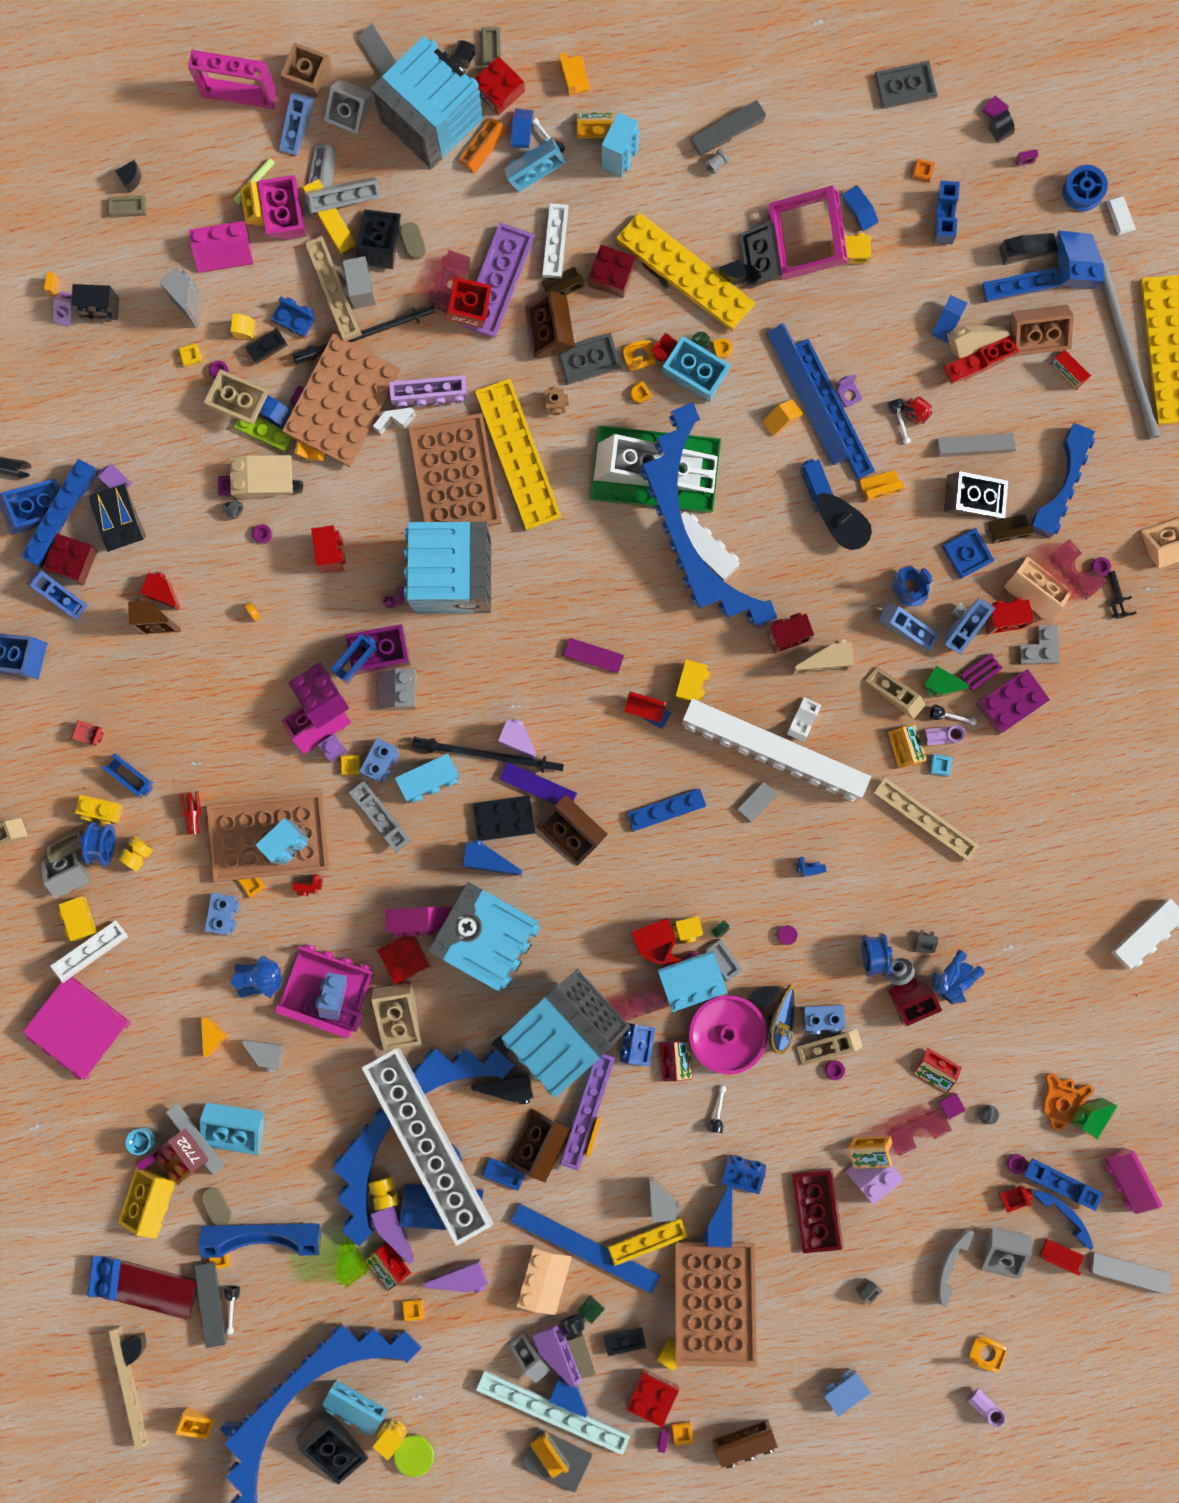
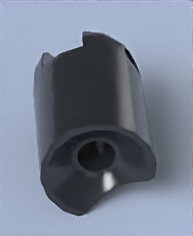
[0,457,32,478]

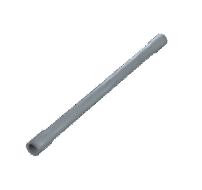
[1102,259,1161,439]

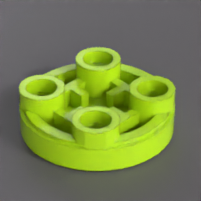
[394,1434,434,1477]

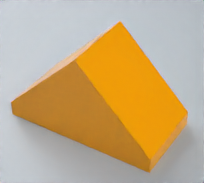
[762,400,803,437]
[201,1017,229,1057]
[174,1408,215,1439]

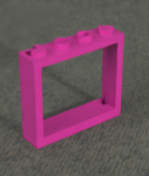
[188,50,277,109]
[768,185,849,280]

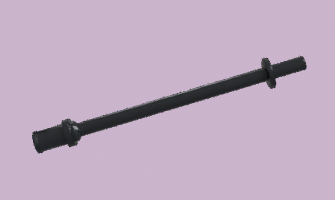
[292,305,436,365]
[412,736,564,773]

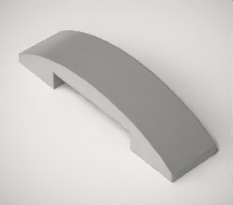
[349,781,411,853]
[937,1228,975,1307]

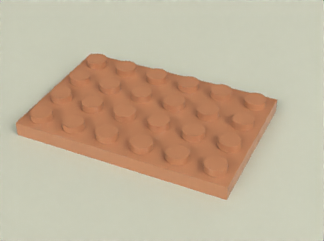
[282,333,401,468]
[408,413,502,526]
[207,793,330,882]
[675,1242,757,1367]

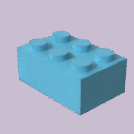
[602,112,640,177]
[662,336,731,403]
[256,818,309,865]

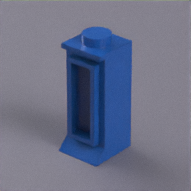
[800,459,833,512]
[331,634,377,685]
[102,753,154,798]

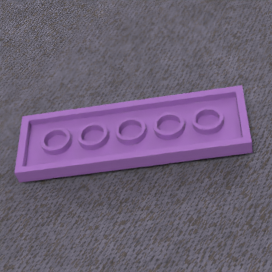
[460,222,535,339]

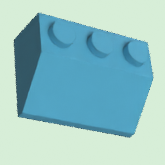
[504,138,566,192]
[395,754,460,803]
[658,951,727,1012]
[200,1102,264,1155]
[322,1380,388,1436]

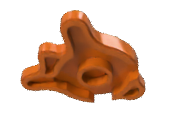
[1043,1073,1094,1131]

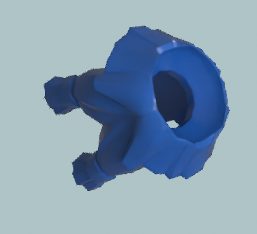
[891,566,932,607]
[933,950,985,1005]
[231,955,282,998]

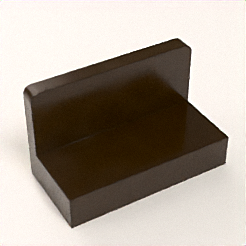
[542,267,584,295]
[989,514,1034,544]

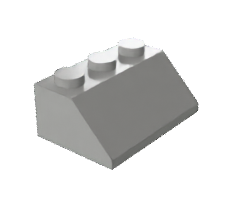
[159,267,201,328]

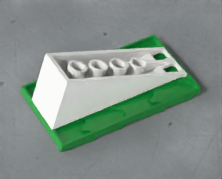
[589,425,721,513]

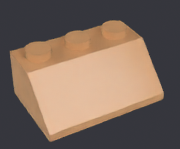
[1141,518,1179,568]
[1004,557,1073,622]
[517,1245,572,1315]

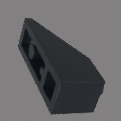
[999,233,1058,265]
[471,1074,534,1105]

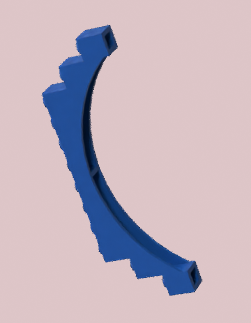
[640,402,778,627]
[333,1048,515,1247]
[225,1324,422,1503]

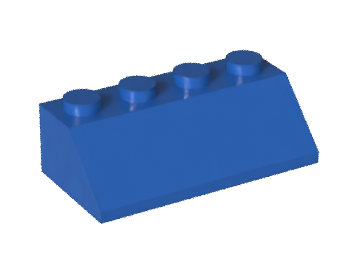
[400,1184,483,1230]

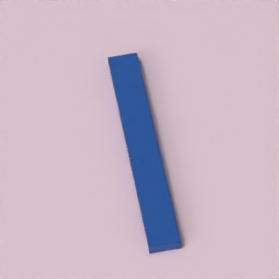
[767,323,851,465]
[796,338,875,480]
[511,1203,661,1294]

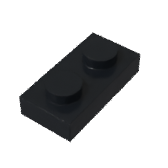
[245,328,288,365]
[604,1327,647,1356]

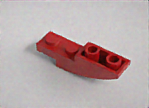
[943,335,1019,385]

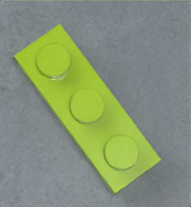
[234,418,293,452]

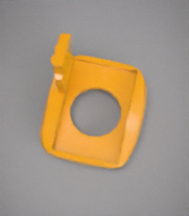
[623,340,658,371]
[969,1336,1007,1373]

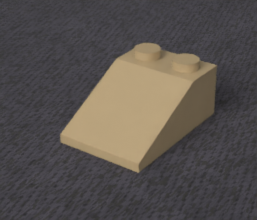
[203,369,270,425]
[230,455,293,500]
[792,640,854,676]
[371,983,422,1051]

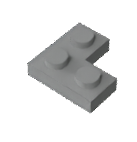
[1019,625,1060,665]

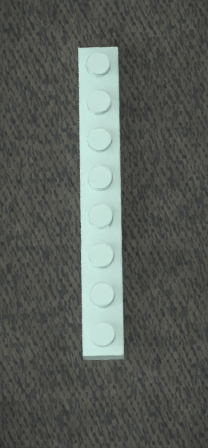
[477,1370,630,1455]

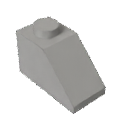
[243,1040,285,1072]
[508,1333,551,1383]

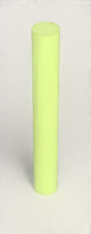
[233,158,274,205]

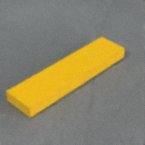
[302,179,357,255]
[608,1218,688,1266]

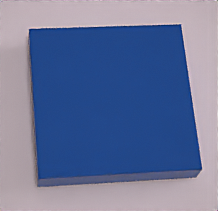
[942,528,995,580]

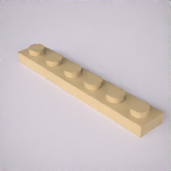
[305,236,362,341]
[873,778,979,862]
[108,1326,148,1450]

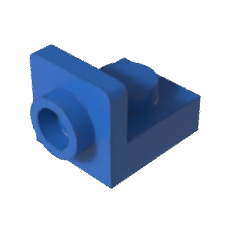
[796,857,827,877]

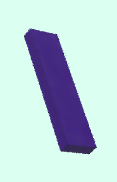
[499,762,577,805]

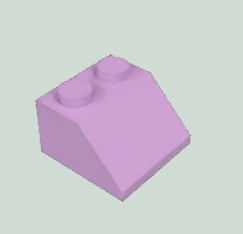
[498,719,537,759]
[845,1165,904,1205]

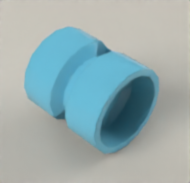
[125,1127,157,1155]

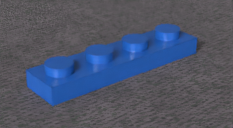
[982,267,1060,302]
[627,789,706,832]

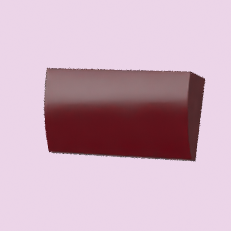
[792,1168,844,1254]
[115,1261,197,1320]

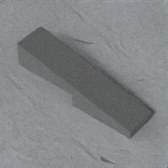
[690,100,766,156]
[195,1261,228,1348]

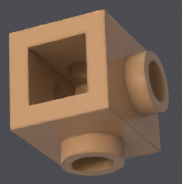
[541,387,569,415]

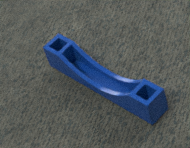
[1030,423,1096,538]
[21,459,99,569]
[198,1223,322,1258]

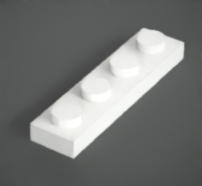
[543,203,569,279]
[50,920,128,983]

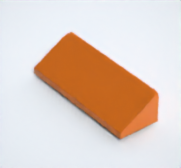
[457,117,507,173]

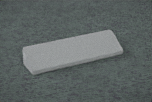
[358,23,397,76]
[303,144,337,219]
[304,177,380,213]
[937,433,1016,457]
[166,1104,224,1175]
[1089,1252,1171,1295]

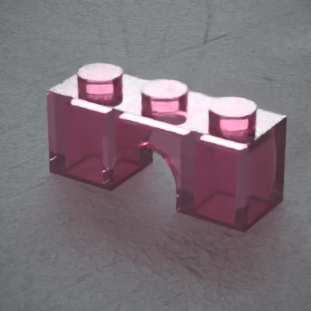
[428,250,471,312]
[1048,539,1107,600]
[611,987,670,1021]
[886,1106,952,1156]

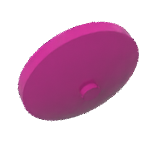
[689,995,768,1074]

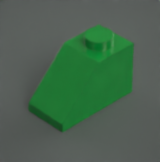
[922,666,969,698]
[1070,1098,1117,1140]

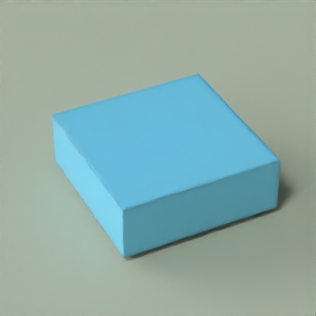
[929,754,952,776]

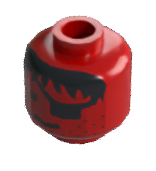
[904,396,933,425]

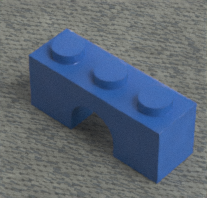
[934,181,960,244]

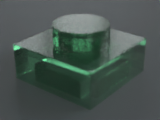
[577,1294,605,1324]

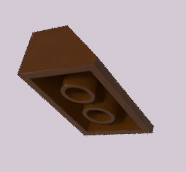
[526,291,575,359]
[128,598,181,635]
[536,795,608,866]
[506,1109,571,1183]
[712,1420,778,1469]

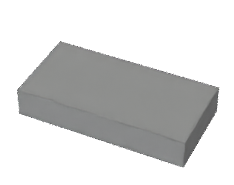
[737,782,778,823]
[705,939,743,981]

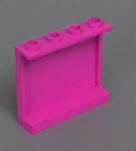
[275,943,374,1038]
[23,976,132,1080]

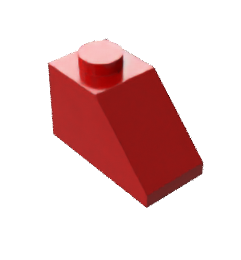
[140,571,180,610]

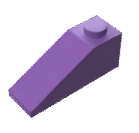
[370,1205,415,1264]
[423,1260,488,1293]
[533,1324,582,1387]

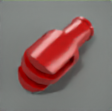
[179,791,201,835]

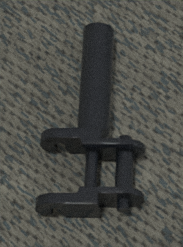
[1108,571,1137,619]

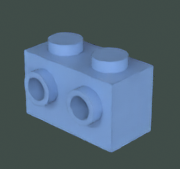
[359,738,400,784]
[205,893,240,935]
[316,972,347,1021]
[803,1005,845,1034]
[822,1369,870,1417]

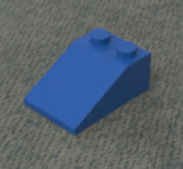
[1057,231,1104,289]
[0,479,60,535]
[0,633,48,680]
[463,840,523,876]

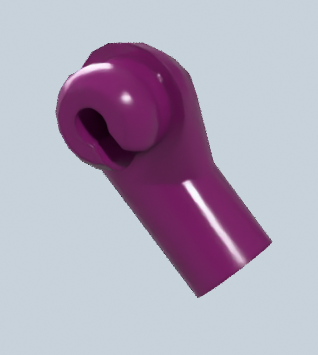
[383,586,405,609]

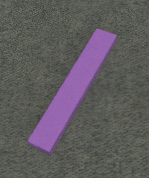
[560,1054,616,1171]

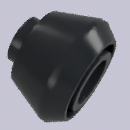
[559,1313,585,1339]

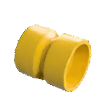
[117,835,154,872]
[368,1176,399,1211]

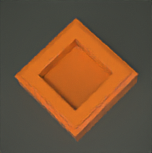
[912,158,935,183]

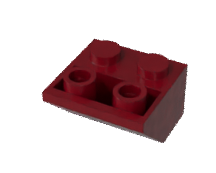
[887,974,942,1027]

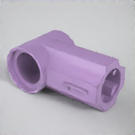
[925,725,965,746]
[966,1388,1006,1427]

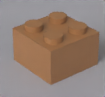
[280,42,332,98]

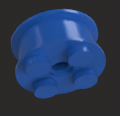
[1063,165,1108,211]
[80,822,116,866]
[861,933,893,978]

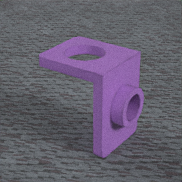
[53,291,72,326]
[836,374,862,407]

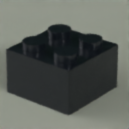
[71,284,119,322]

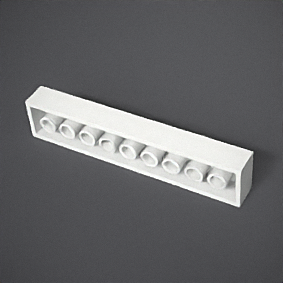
[682,699,871,802]
[362,1048,494,1246]

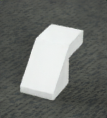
[373,408,416,435]
[787,697,821,742]

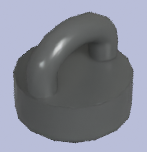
[222,499,244,519]
[978,1105,999,1125]

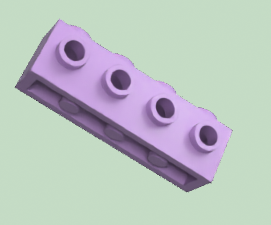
[389,375,468,409]

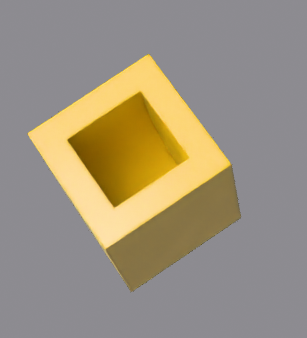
[231,313,255,340]
[657,1337,677,1372]

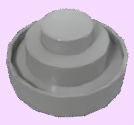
[886,958,915,985]

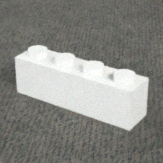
[681,511,740,582]
[1111,899,1179,969]

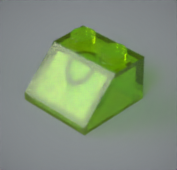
[335,1236,370,1288]

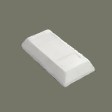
[1105,196,1136,236]

